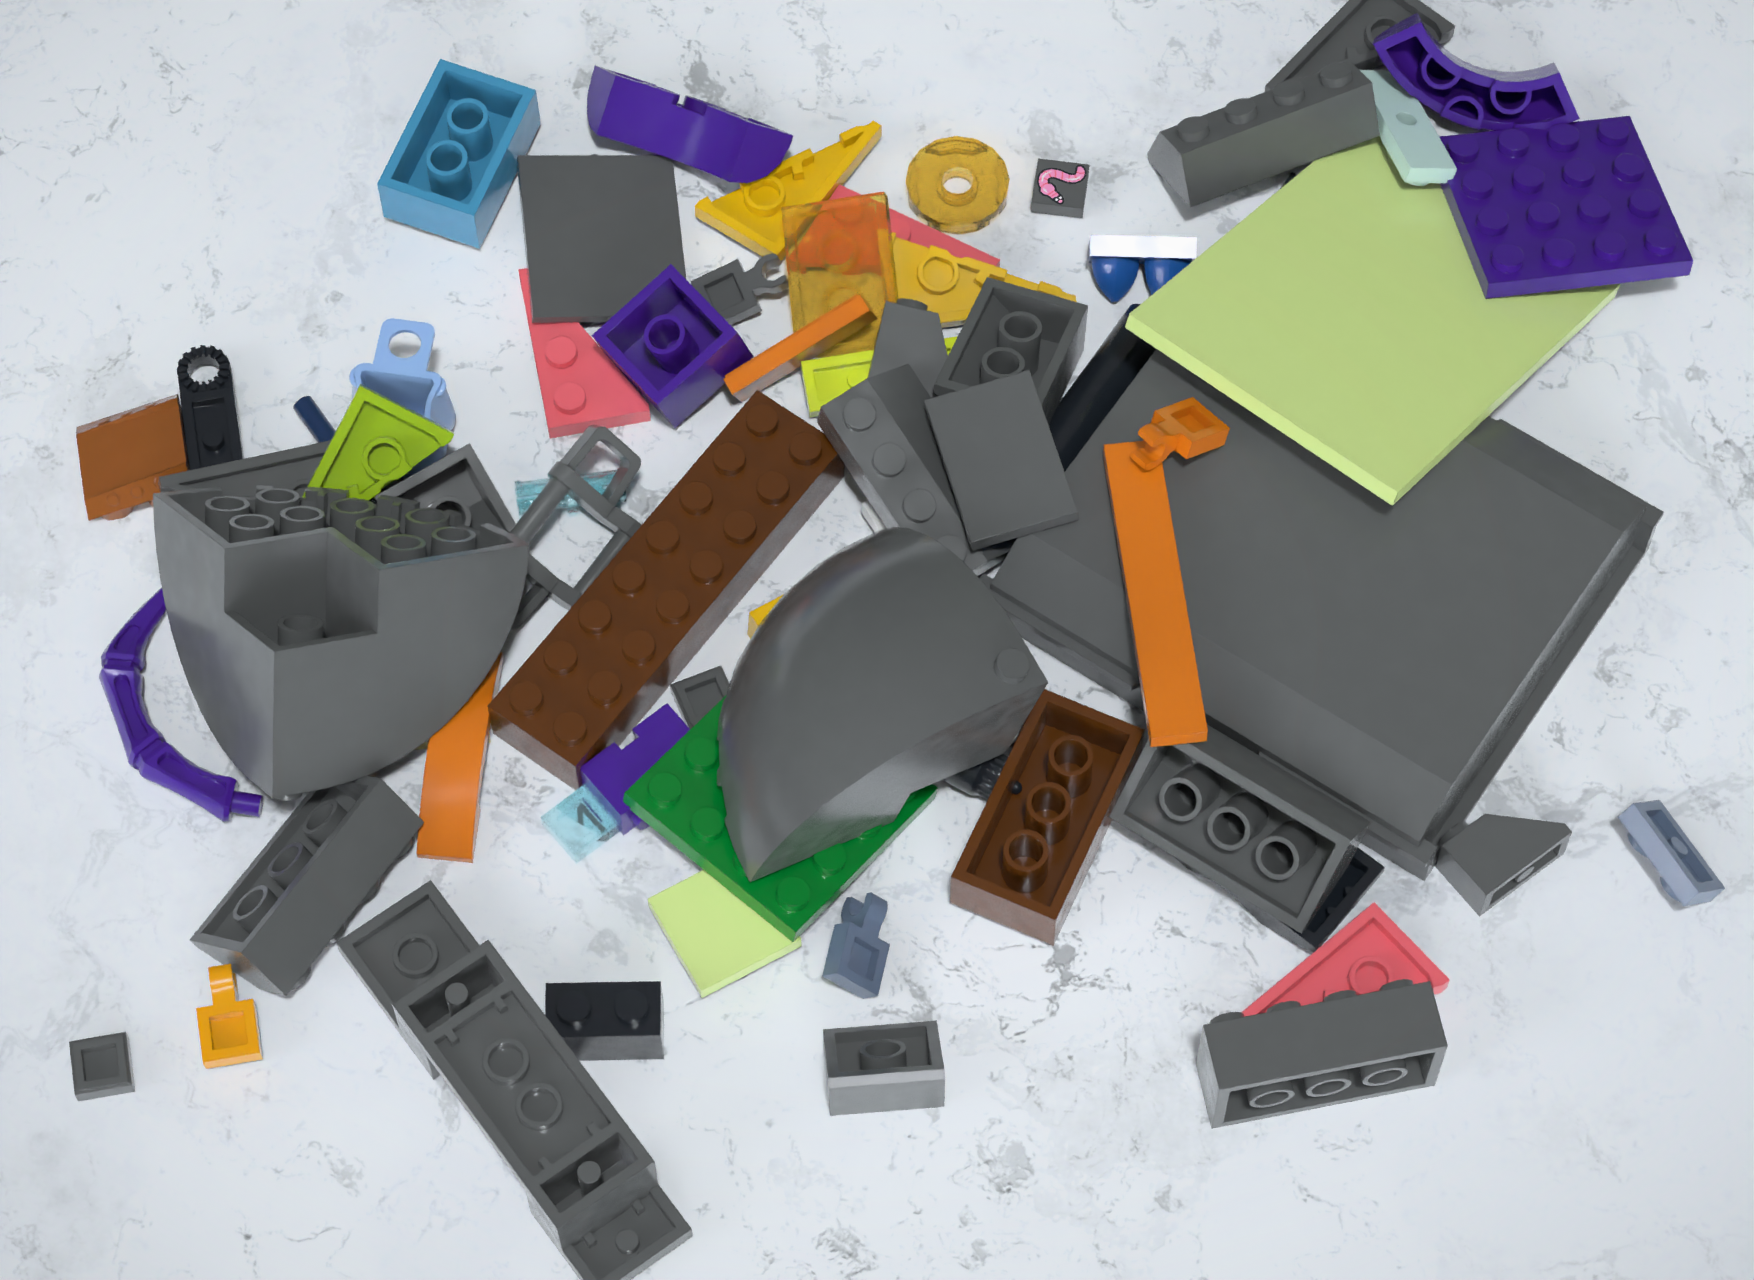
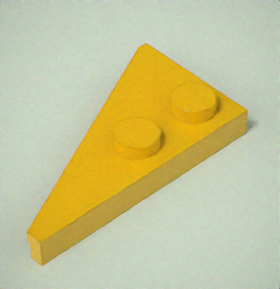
[695,121,882,266]
[878,230,1077,328]

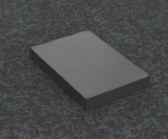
[924,370,1079,551]

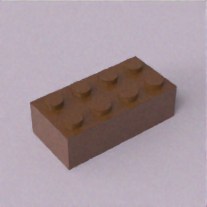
[950,689,1145,946]

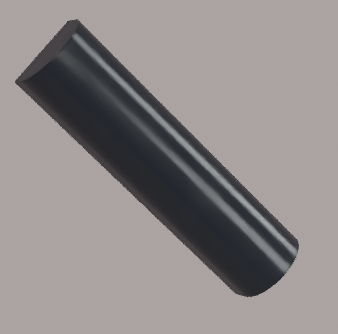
[1049,304,1156,472]

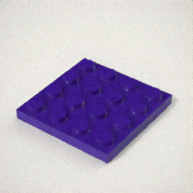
[1440,116,1693,299]

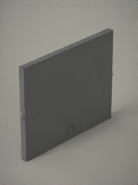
[517,154,686,323]

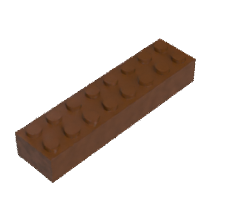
[487,390,845,793]

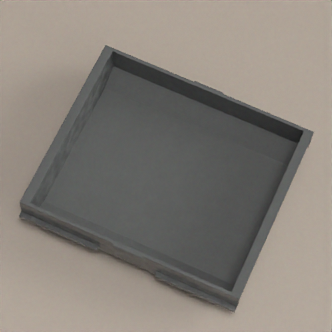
[979,349,1664,881]

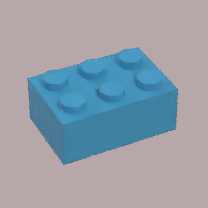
[377,59,541,249]

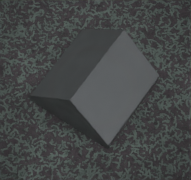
[823,1020,945,1116]

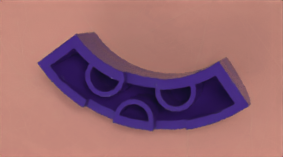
[1372,13,1580,131]
[587,66,793,183]

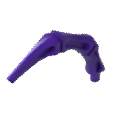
[99,587,263,822]

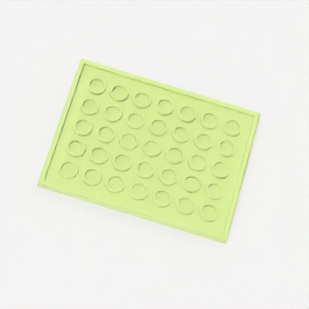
[1125,136,1620,506]

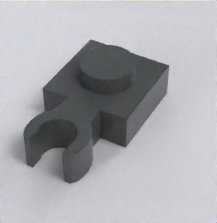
[690,253,791,325]

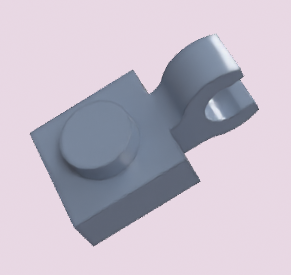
[822,892,890,999]

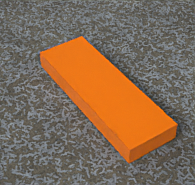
[723,294,878,402]

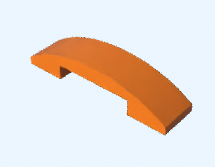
[416,652,504,863]

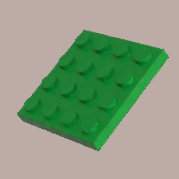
[623,696,938,942]

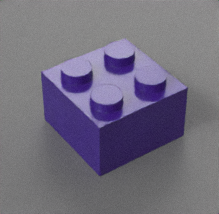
[591,264,754,428]

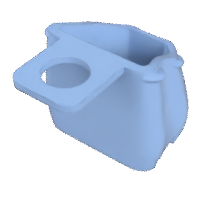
[349,318,456,480]

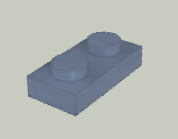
[1618,800,1725,906]

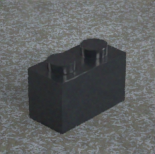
[545,981,664,1061]

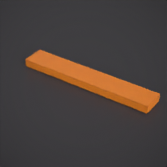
[1103,440,1208,747]

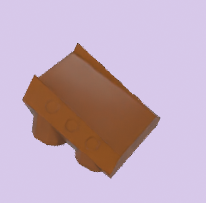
[76,394,190,521]

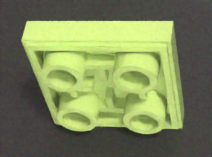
[648,870,802,998]

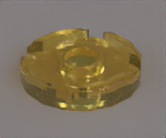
[905,136,1010,235]

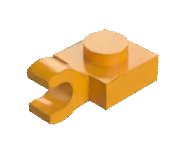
[196,963,263,1069]

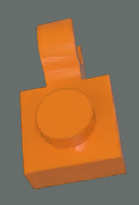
[1130,397,1230,470]

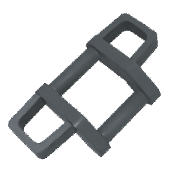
[509,425,641,630]

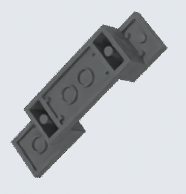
[336,880,693,1280]

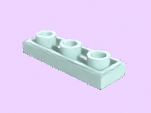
[1360,70,1457,186]

